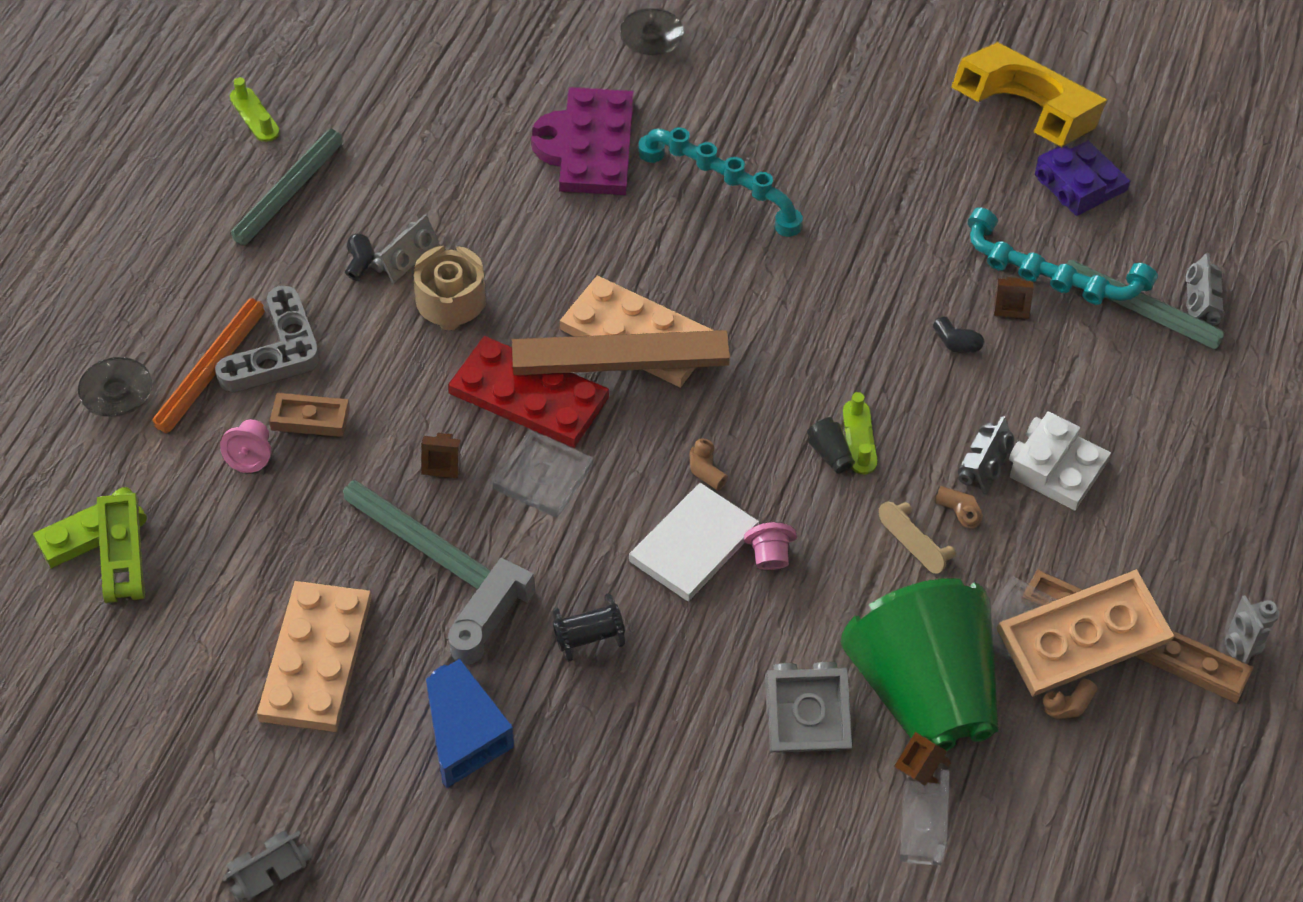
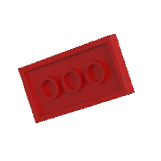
[448,336,609,448]

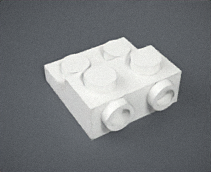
[1009,411,1111,511]

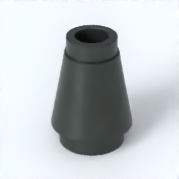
[807,417,855,474]

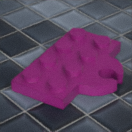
[531,87,634,195]

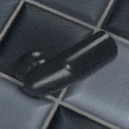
[345,234,375,281]
[933,316,984,353]

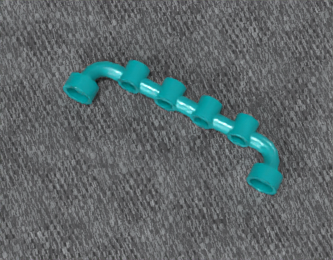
[638,128,803,237]
[967,207,1158,305]

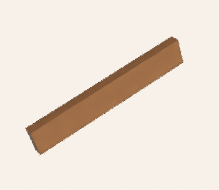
[512,330,730,375]
[1020,569,1254,703]

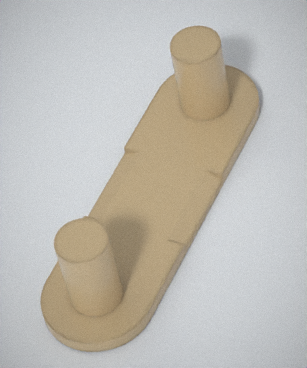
[879,501,956,573]

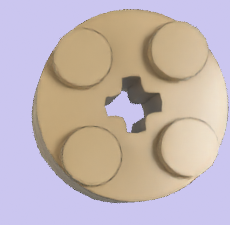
[413,246,486,331]

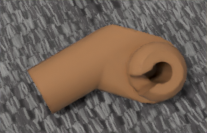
[689,438,728,491]
[935,486,983,529]
[1043,679,1098,719]

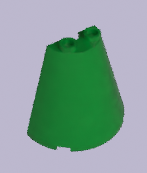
[841,578,999,751]

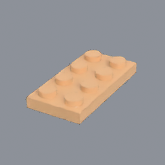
[560,275,714,388]
[996,569,1174,697]
[257,581,372,732]

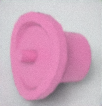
[220,419,272,473]
[744,522,797,570]

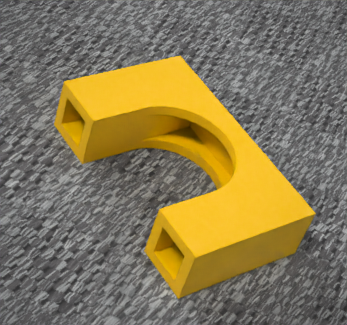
[951,42,1107,147]

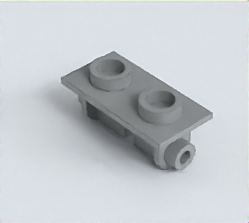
[371,214,439,283]
[1185,253,1224,325]
[1225,595,1279,664]
[222,830,312,902]

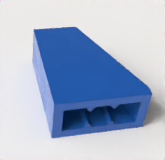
[426,659,514,788]

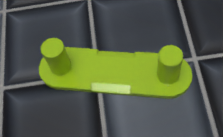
[230,77,280,142]
[843,392,877,475]

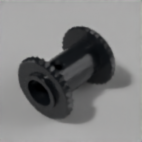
[552,593,625,661]

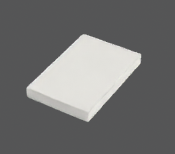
[629,483,759,602]

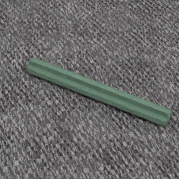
[231,129,343,245]
[1067,260,1225,349]
[343,480,490,589]

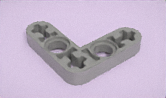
[215,286,319,392]

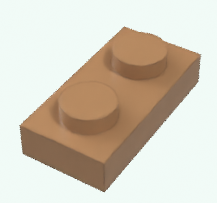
[269,393,350,437]

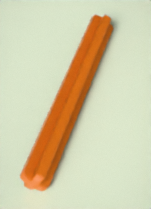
[153,298,265,433]

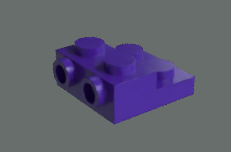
[1035,140,1131,216]

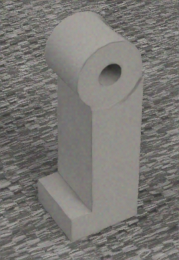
[448,558,535,665]

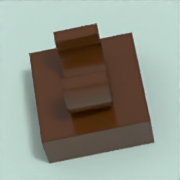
[993,276,1034,319]
[421,433,461,478]
[894,732,951,786]

